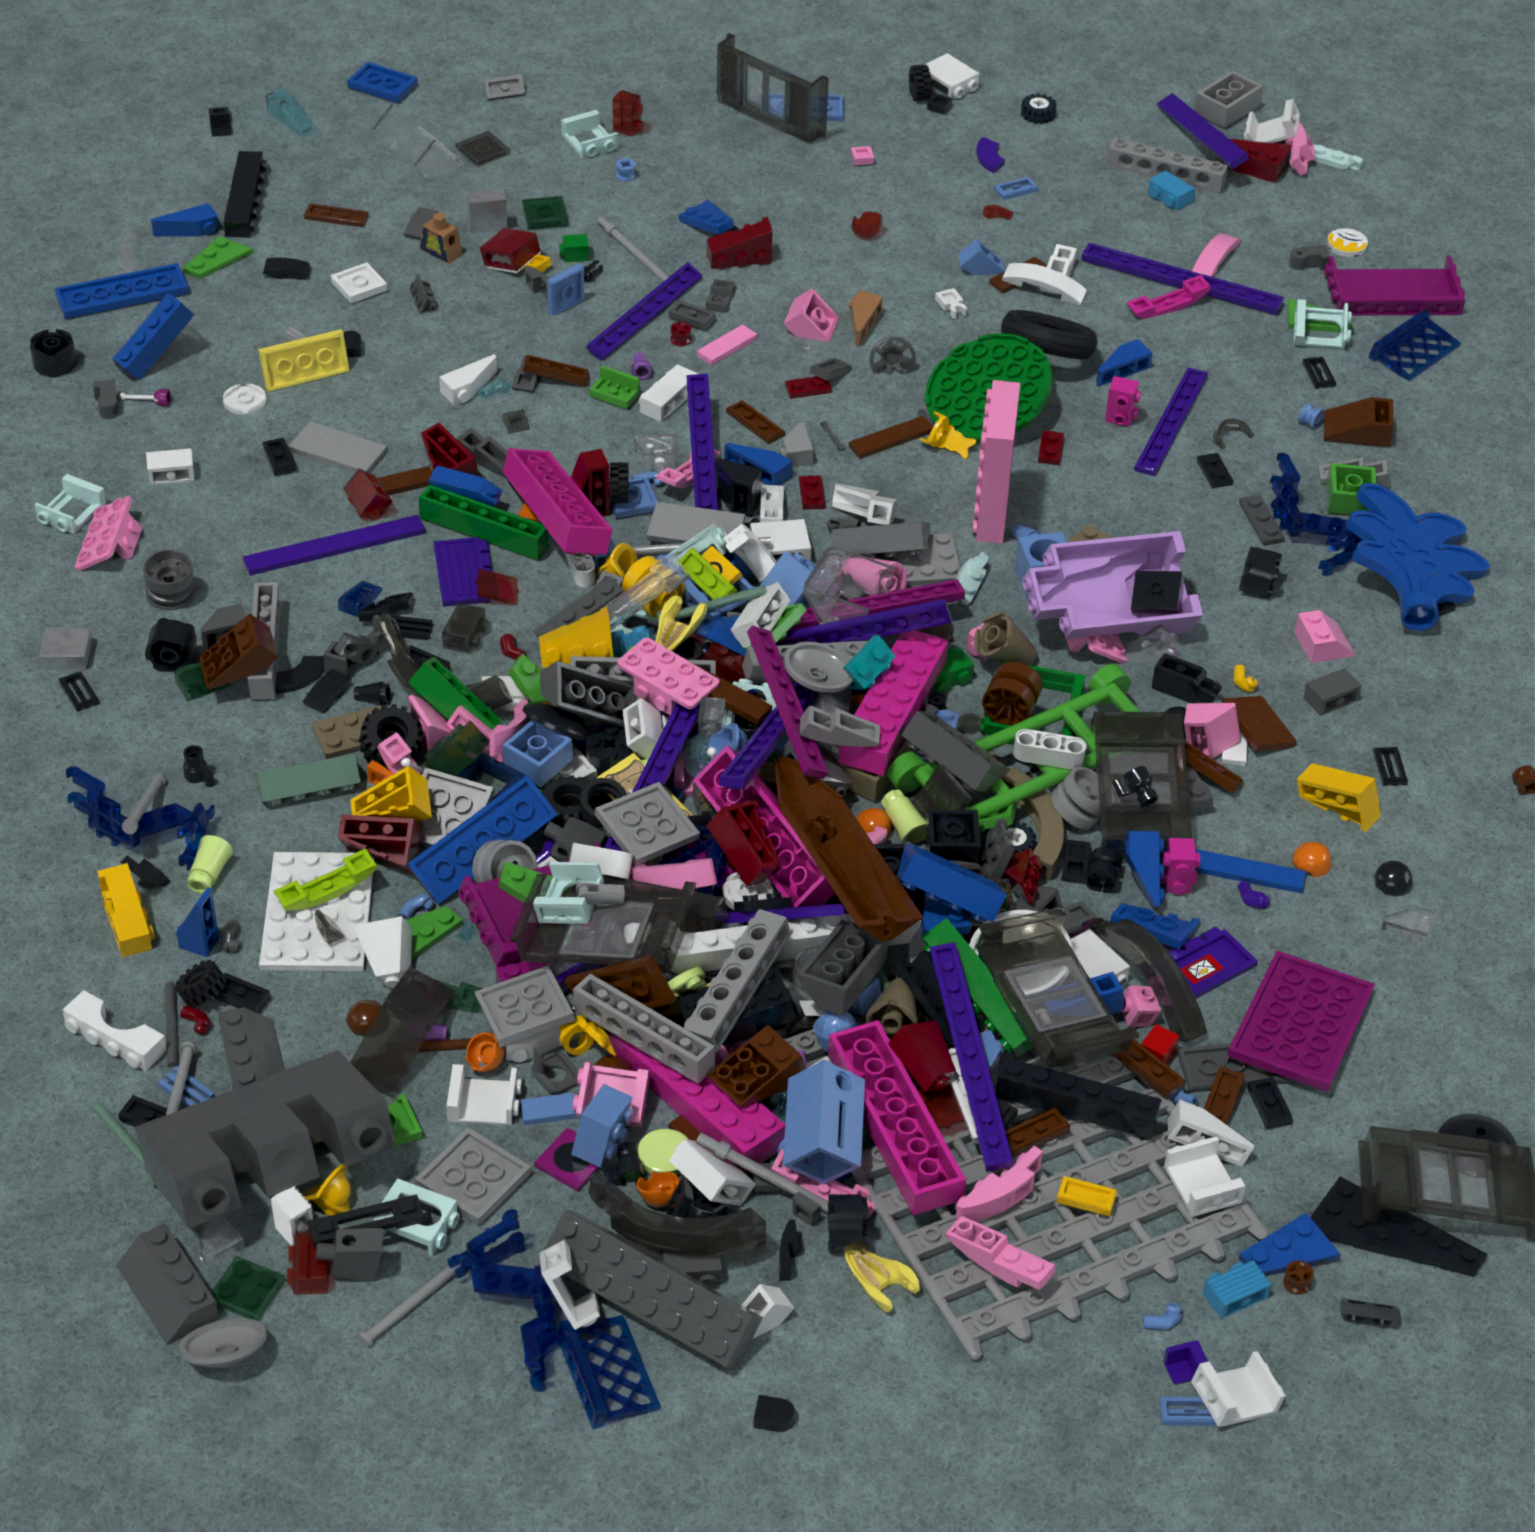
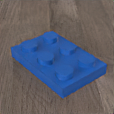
[347,62,418,103]

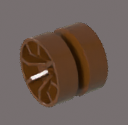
[982,662,1043,726]

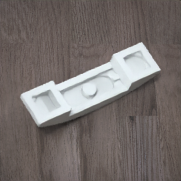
[1002,263,1087,305]

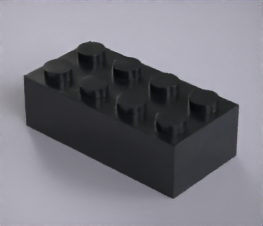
[676,962,797,1046]

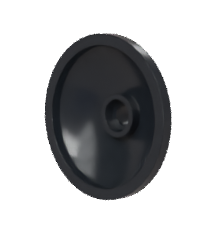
[522,700,590,741]
[1436,1113,1518,1179]

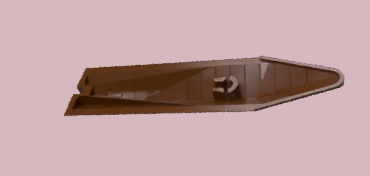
[774,757,924,941]

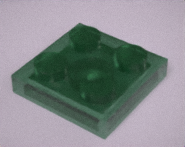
[522,196,568,230]
[211,1256,286,1321]

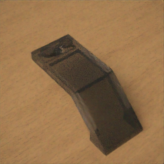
[350,966,456,1097]

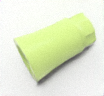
[881,789,927,844]
[187,835,233,894]

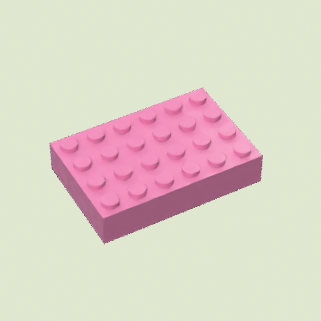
[972,380,1020,543]

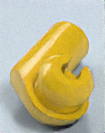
[1233,665,1258,692]

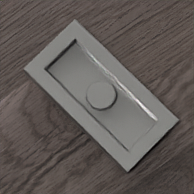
[483,74,525,100]

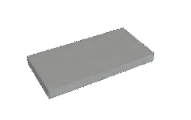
[288,421,388,476]
[647,502,745,544]

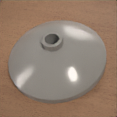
[783,642,853,693]
[179,1318,267,1369]

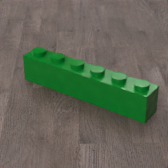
[418,485,549,560]
[922,918,1042,1059]

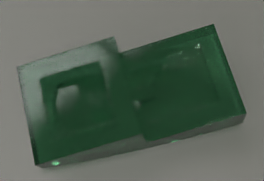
[426,979,483,1012]

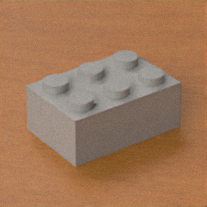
[1194,70,1263,128]

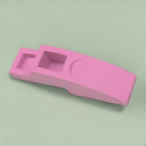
[1285,123,1315,176]
[956,1146,1043,1222]
[946,1216,1056,1290]

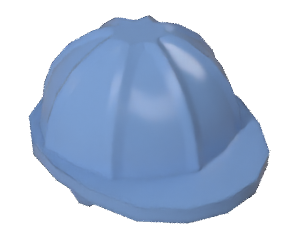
[708,723,748,759]
[813,1010,858,1052]

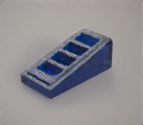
[338,580,383,618]

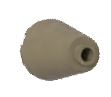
[974,612,1037,665]
[866,978,918,1040]

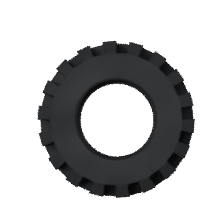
[359,704,423,767]
[541,775,600,830]

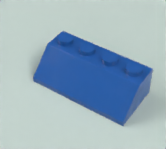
[112,293,194,379]
[897,842,1007,922]

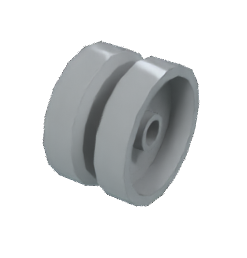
[1051,766,1115,830]
[472,839,538,883]

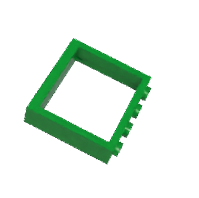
[980,661,1086,745]

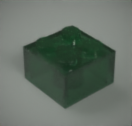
[421,720,490,776]

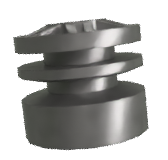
[143,549,195,611]

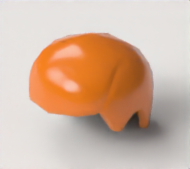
[856,808,894,840]
[1293,842,1332,877]
[465,1032,505,1072]
[636,1171,680,1208]

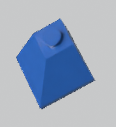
[695,615,746,657]

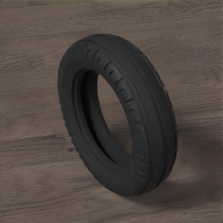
[1001,310,1098,359]

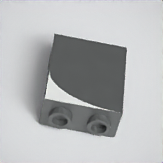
[777,739,852,796]

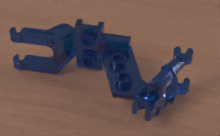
[1270,453,1363,576]
[66,766,215,871]
[447,1209,559,1392]

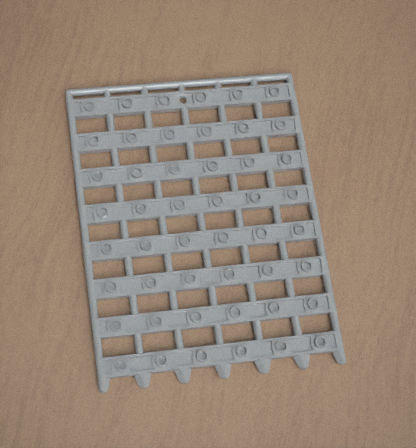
[774,973,1270,1360]

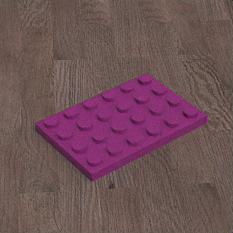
[1227,950,1375,1092]

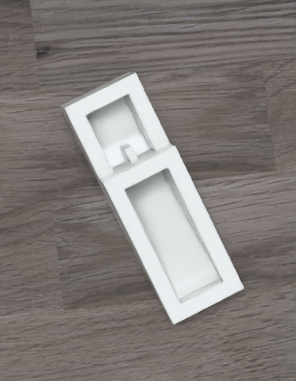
[1039,244,1077,295]
[760,485,784,522]

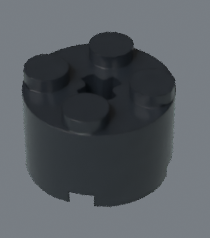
[30,329,77,378]
[1239,546,1282,598]
[145,618,197,672]
[586,723,635,777]
[828,1194,868,1251]

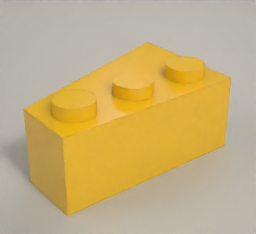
[538,606,613,668]
[1297,763,1381,832]
[350,766,432,821]
[97,863,155,957]

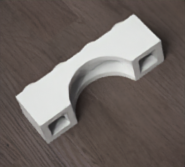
[62,990,167,1071]

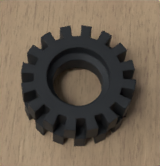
[908,64,932,101]
[610,462,629,503]
[175,960,226,1007]

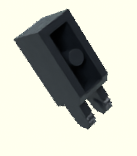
[1152,653,1222,703]

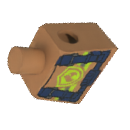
[420,213,463,264]

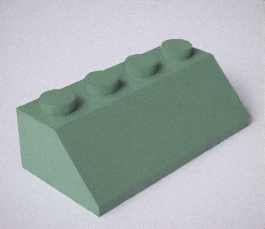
[253,754,361,806]

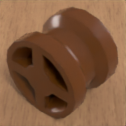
[1512,765,1535,795]
[1283,1260,1314,1295]

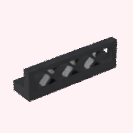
[894,950,986,1046]

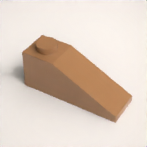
[849,290,883,347]

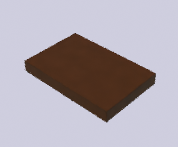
[1222,696,1297,752]

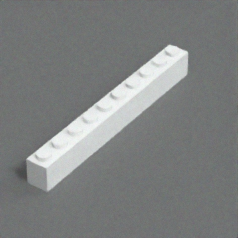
[664,914,921,974]

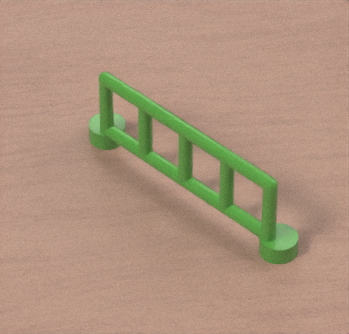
[886,664,1157,819]

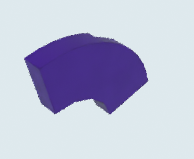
[976,137,1005,173]

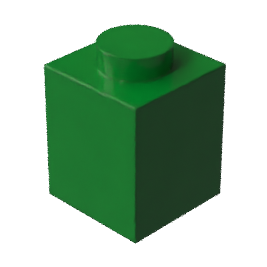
[559,234,589,263]

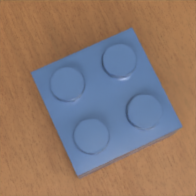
[502,720,573,787]
[571,1084,633,1168]

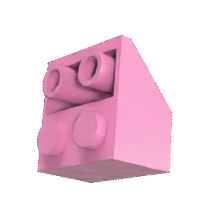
[1184,703,1241,758]

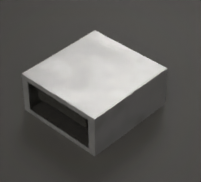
[467,189,507,233]
[39,627,92,670]

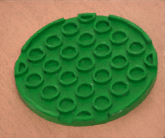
[925,333,1053,443]

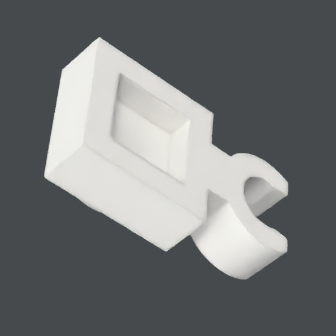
[935,288,967,319]

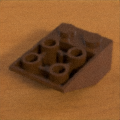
[1324,397,1393,447]
[199,614,278,690]
[707,1025,807,1108]

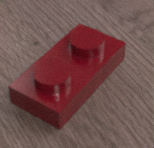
[784,376,832,399]
[1038,430,1064,465]
[799,475,825,510]

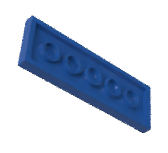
[54,263,189,319]
[407,775,558,905]

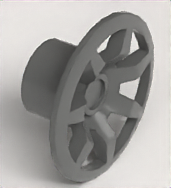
[869,336,916,374]

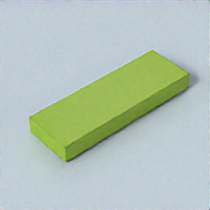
[676,547,737,600]

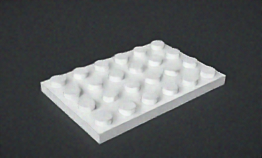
[259,852,375,971]

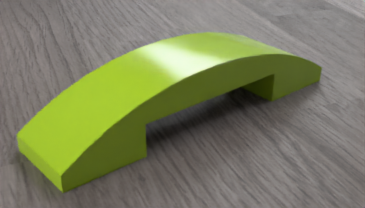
[274,849,377,910]

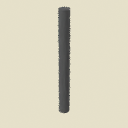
[165,982,178,1067]

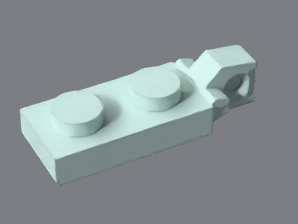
[1312,144,1363,170]
[955,552,989,605]

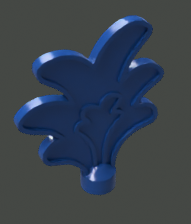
[1346,483,1490,631]

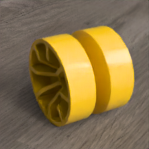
[622,556,685,618]

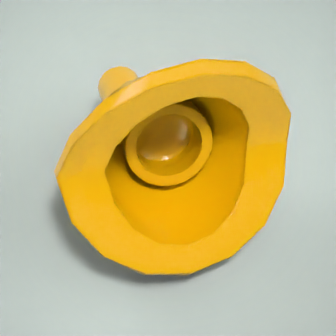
[599,543,638,578]
[302,1164,351,1216]

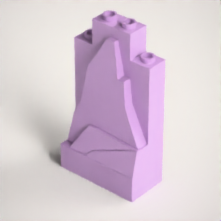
[1022,531,1203,639]

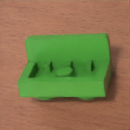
[589,366,640,409]

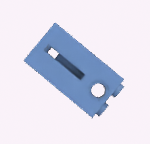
[783,1060,865,1184]

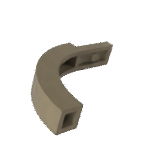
[989,767,1064,881]

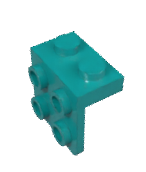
[843,635,896,690]

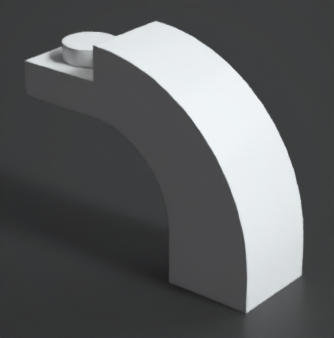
[724,524,777,582]

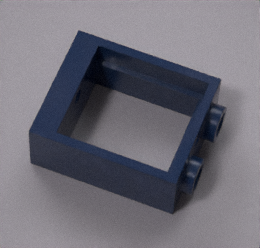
[453,752,526,801]

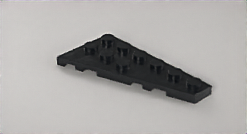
[1310,1176,1488,1277]

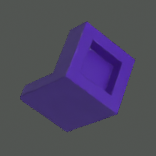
[1163,1340,1208,1385]

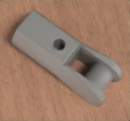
[576,882,625,904]

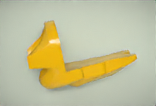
[919,412,977,459]
[559,1015,617,1056]

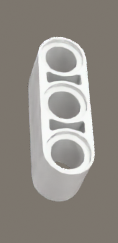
[564,552,595,588]
[1013,729,1086,770]
[569,843,633,879]

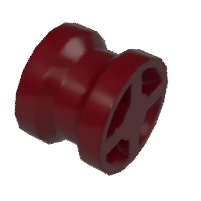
[670,322,691,347]

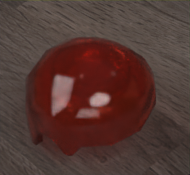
[851,211,883,238]

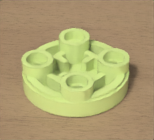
[667,967,707,1006]
[638,1129,689,1175]

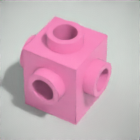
[1122,985,1161,1027]

